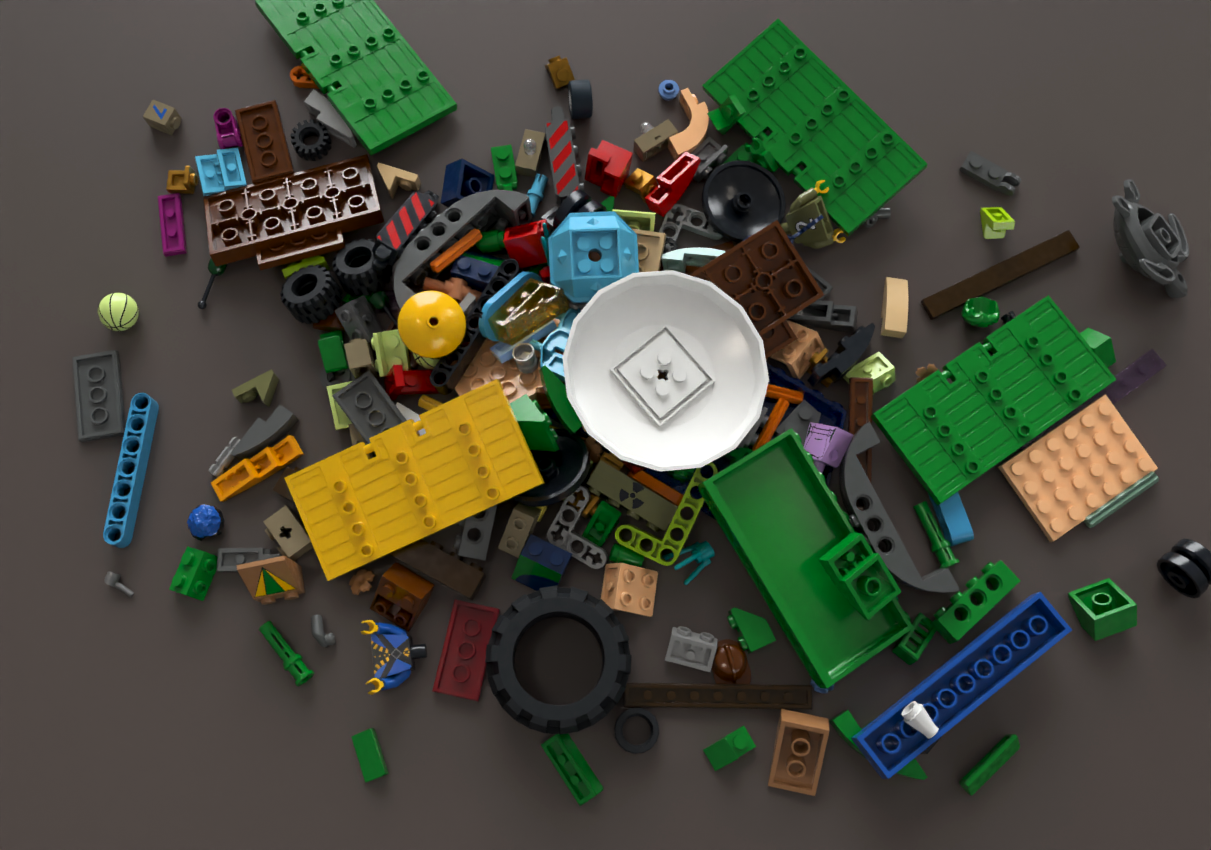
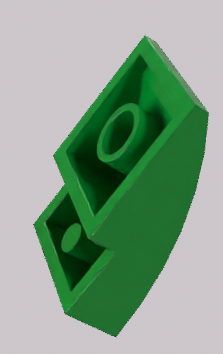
[818,532,901,620]

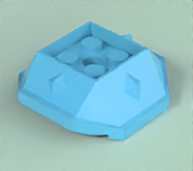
[548,211,639,303]

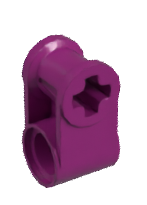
[213,108,243,149]

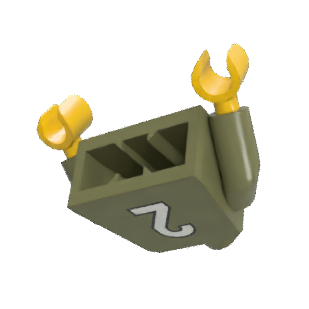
[780,180,846,249]

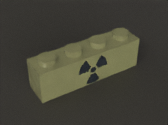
[585,460,678,532]

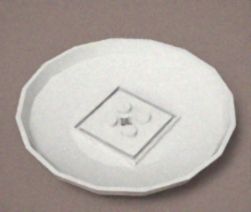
[562,270,769,472]

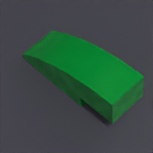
[539,365,582,434]

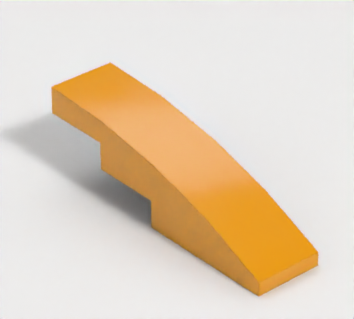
[211,435,304,502]

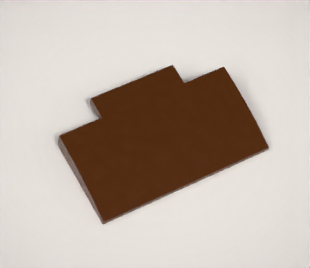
[203,154,384,270]
[662,220,824,380]

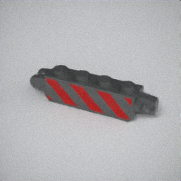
[545,106,585,205]

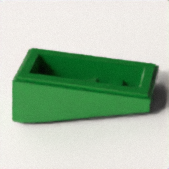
[892,612,937,665]

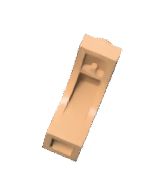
[668,88,709,160]

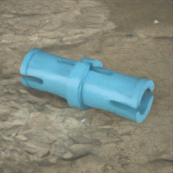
[527,174,548,217]

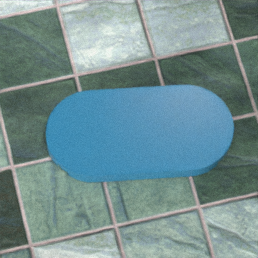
[478,271,544,341]

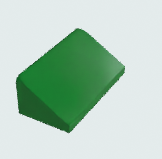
[351,728,389,783]

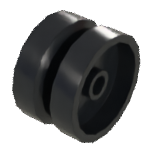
[553,189,607,230]
[1157,538,1211,599]

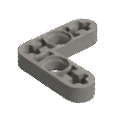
[659,204,723,253]
[547,485,608,569]

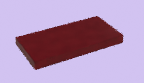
[432,599,500,702]

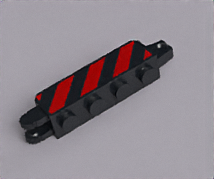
[372,190,439,271]

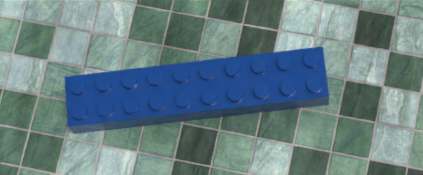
[851,592,1072,779]

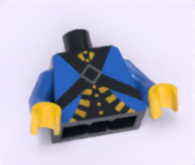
[361,620,427,695]

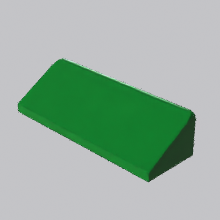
[541,733,604,806]
[959,734,1020,796]

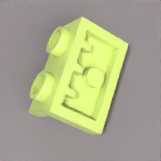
[371,329,411,377]
[843,352,896,395]

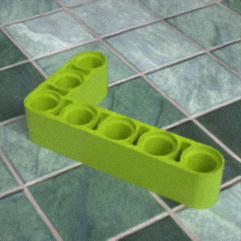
[615,462,718,566]

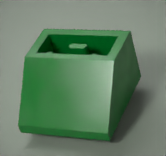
[510,394,559,451]

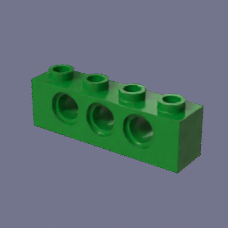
[930,560,1021,644]

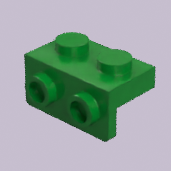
[169,546,218,601]

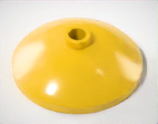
[398,291,466,358]

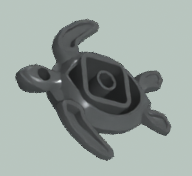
[1112,179,1189,298]

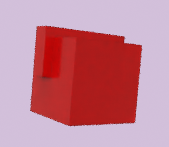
[584,140,633,198]
[503,219,549,268]

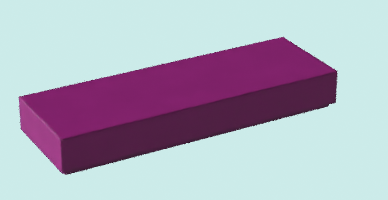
[158,193,187,257]

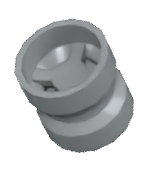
[512,343,539,374]

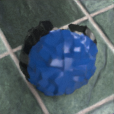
[187,504,225,541]

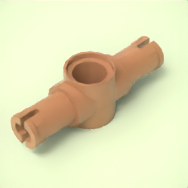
[422,277,483,304]

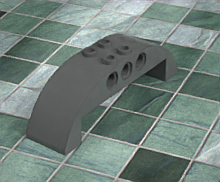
[394,190,533,311]
[839,422,960,593]

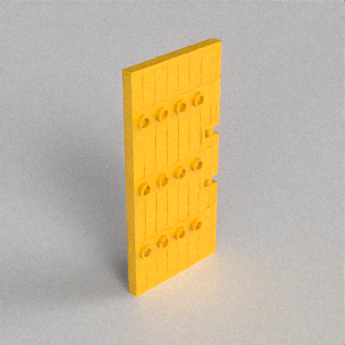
[284,379,544,581]

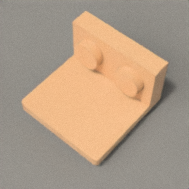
[770,320,825,380]
[601,563,658,617]

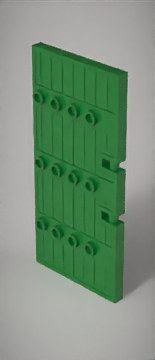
[255,0,457,156]
[702,19,928,237]
[870,295,1117,506]

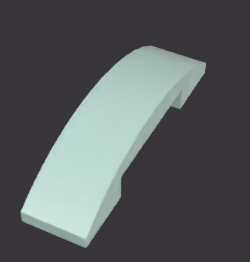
[661,247,725,273]

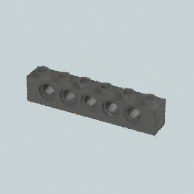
[453,505,497,560]

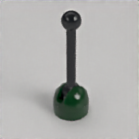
[198,258,227,309]
[369,290,398,329]

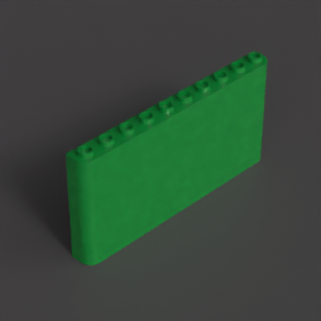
[698,428,914,689]

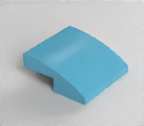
[195,148,247,196]

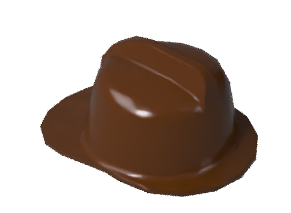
[712,639,751,684]

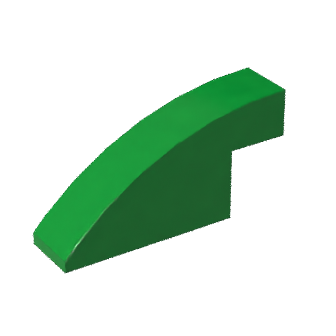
[829,710,928,780]

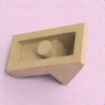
[377,162,421,199]

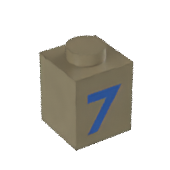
[143,100,182,136]

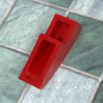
[644,151,701,217]

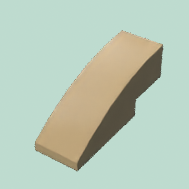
[881,277,909,338]

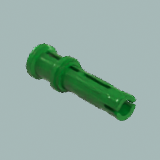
[913,501,960,568]
[258,621,314,686]

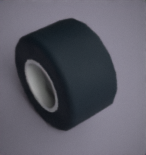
[568,80,593,119]

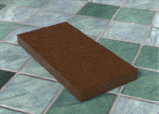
[235,100,294,184]

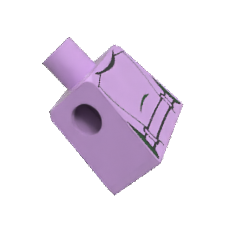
[804,422,853,474]

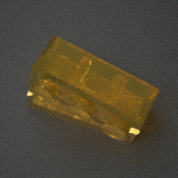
[488,278,570,345]

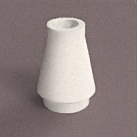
[901,701,939,739]

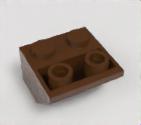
[370,562,435,632]

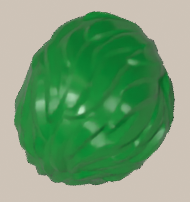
[962,296,1000,328]

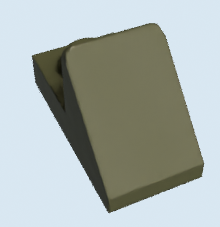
[232,369,279,407]

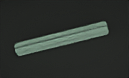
[1083,472,1159,528]

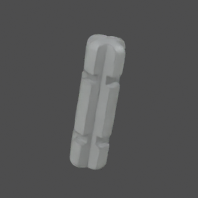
[208,437,240,478]

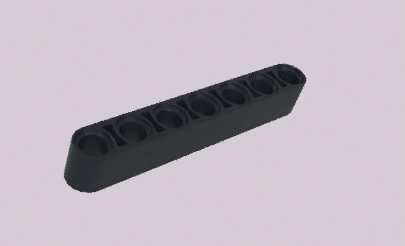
[430,259,522,395]

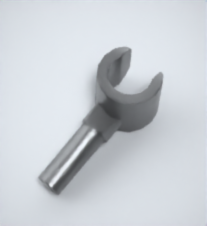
[104,571,134,598]

